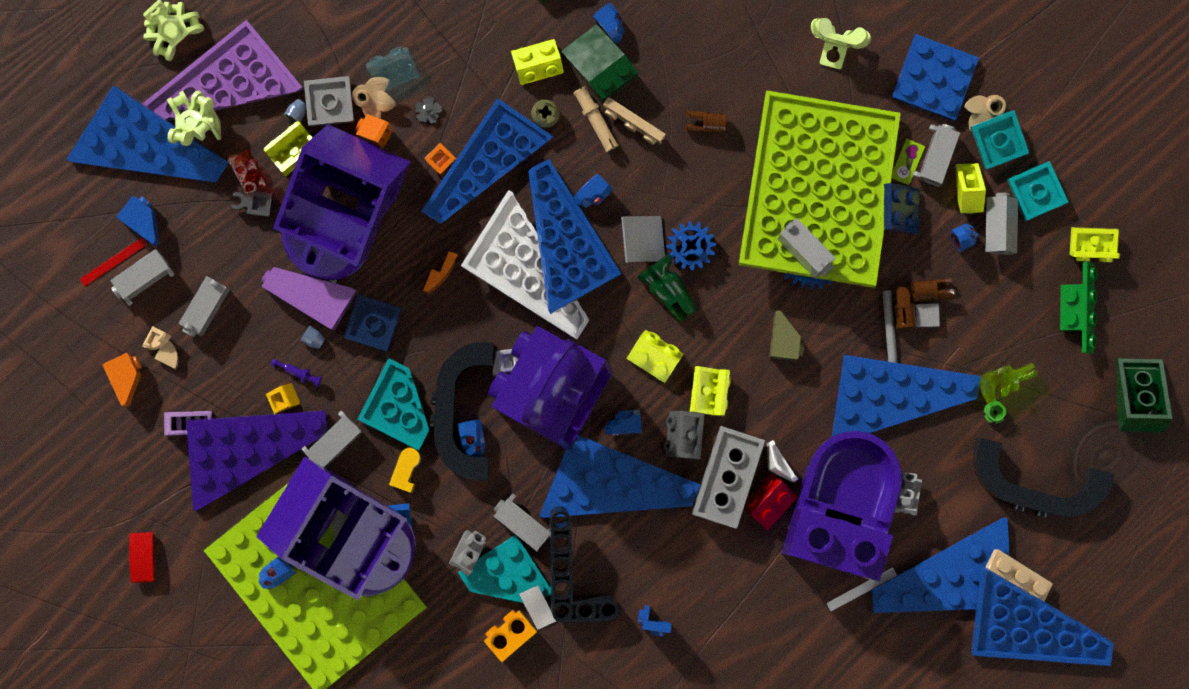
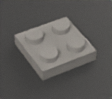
[304,76,354,127]

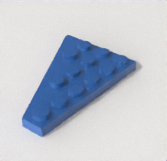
[67,85,229,182]
[528,159,622,314]
[831,355,980,437]
[539,435,700,518]
[872,518,1009,613]
[971,567,1114,666]

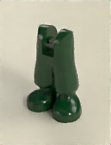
[636,253,698,322]

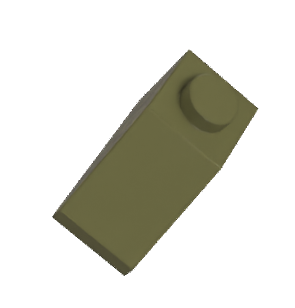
[769,311,804,361]

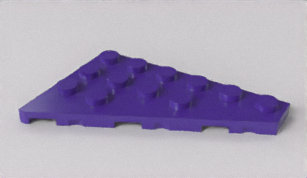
[186,410,327,510]

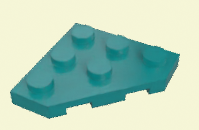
[357,358,430,450]
[458,534,550,603]

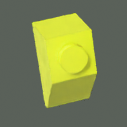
[956,163,986,214]

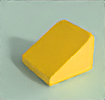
[266,383,300,414]

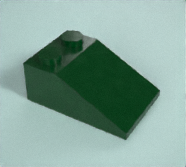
[561,24,639,105]
[1117,358,1173,432]

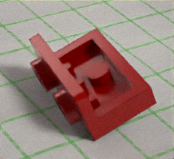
[743,474,798,531]

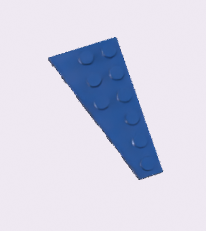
[421,98,554,224]

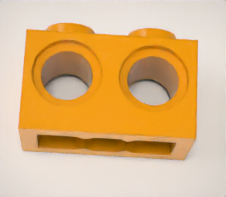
[484,610,537,662]

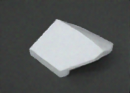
[767,440,798,482]

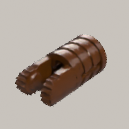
[685,110,727,134]
[911,278,956,302]
[894,286,917,329]

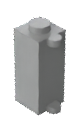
[912,124,960,187]
[986,193,1018,255]
[778,218,835,279]
[110,249,175,306]
[178,276,230,337]
[302,411,363,468]
[494,493,550,551]

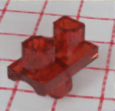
[227,149,267,194]

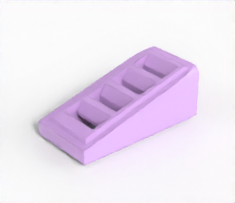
[164,411,212,436]

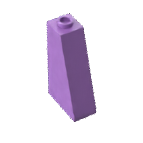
[261,267,358,331]

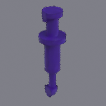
[271,359,322,388]

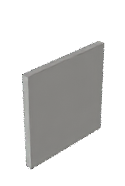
[621,216,665,262]

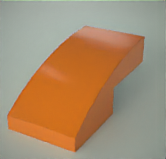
[424,143,456,178]
[423,252,459,294]

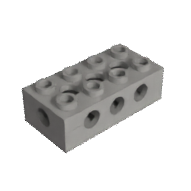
[691,426,765,529]

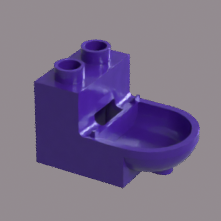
[273,124,411,280]
[488,326,614,451]
[781,431,902,581]
[256,456,415,600]

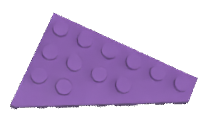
[143,20,303,121]

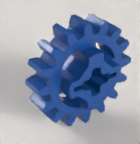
[666,221,716,271]

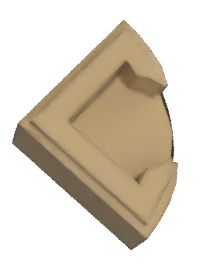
[142,326,171,350]
[155,341,179,369]

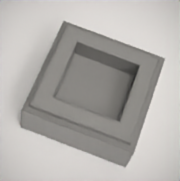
[915,303,940,328]

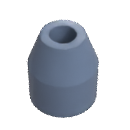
[284,99,306,123]
[300,325,325,349]

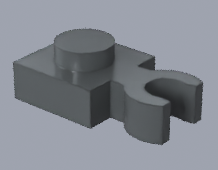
[231,191,274,217]

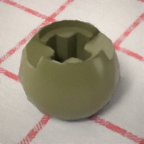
[531,100,560,128]

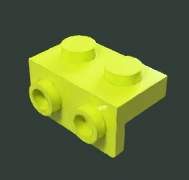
[511,39,564,85]
[263,121,312,177]
[1070,227,1120,262]
[626,330,683,383]
[690,366,731,416]

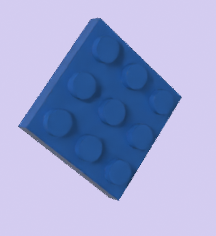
[891,34,979,122]

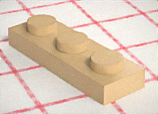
[603,97,665,145]
[986,549,1053,601]

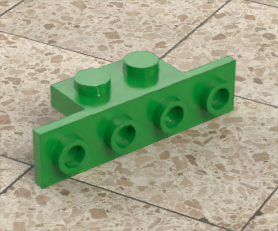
[1060,261,1098,354]

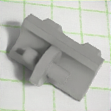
[894,472,922,516]
[449,530,486,576]

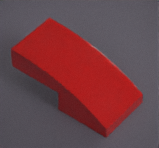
[129,532,155,583]

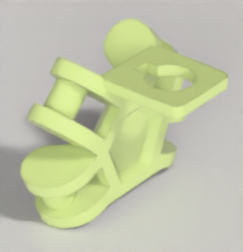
[143,0,204,61]
[811,18,871,70]
[167,91,221,146]

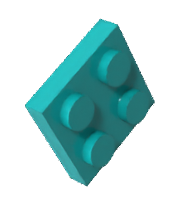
[970,110,1029,169]
[1007,161,1068,222]

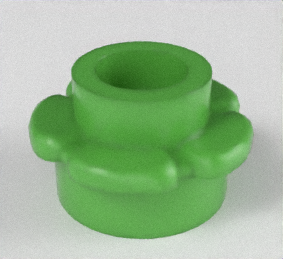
[984,401,1007,424]

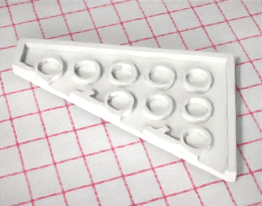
[461,190,589,340]

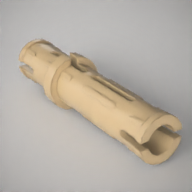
[573,86,619,153]

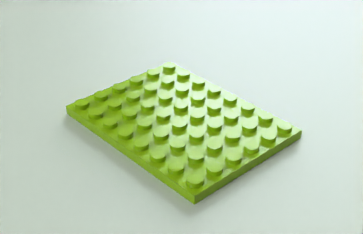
[738,90,901,288]
[204,483,427,689]

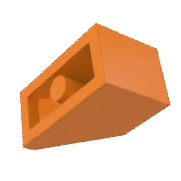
[355,114,393,149]
[102,353,142,407]

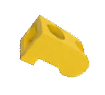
[389,448,421,493]

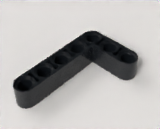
[549,506,619,623]

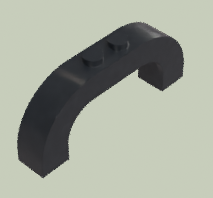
[430,342,495,481]
[973,437,1114,518]

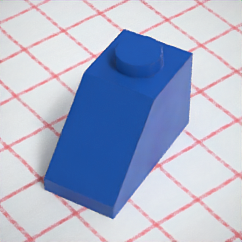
[117,196,160,247]

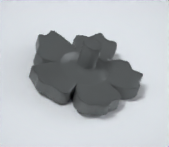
[415,96,442,124]

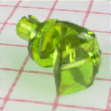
[979,363,1037,404]

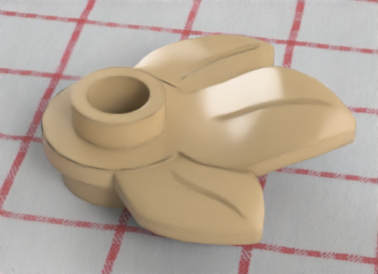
[352,77,396,119]
[964,95,1006,131]

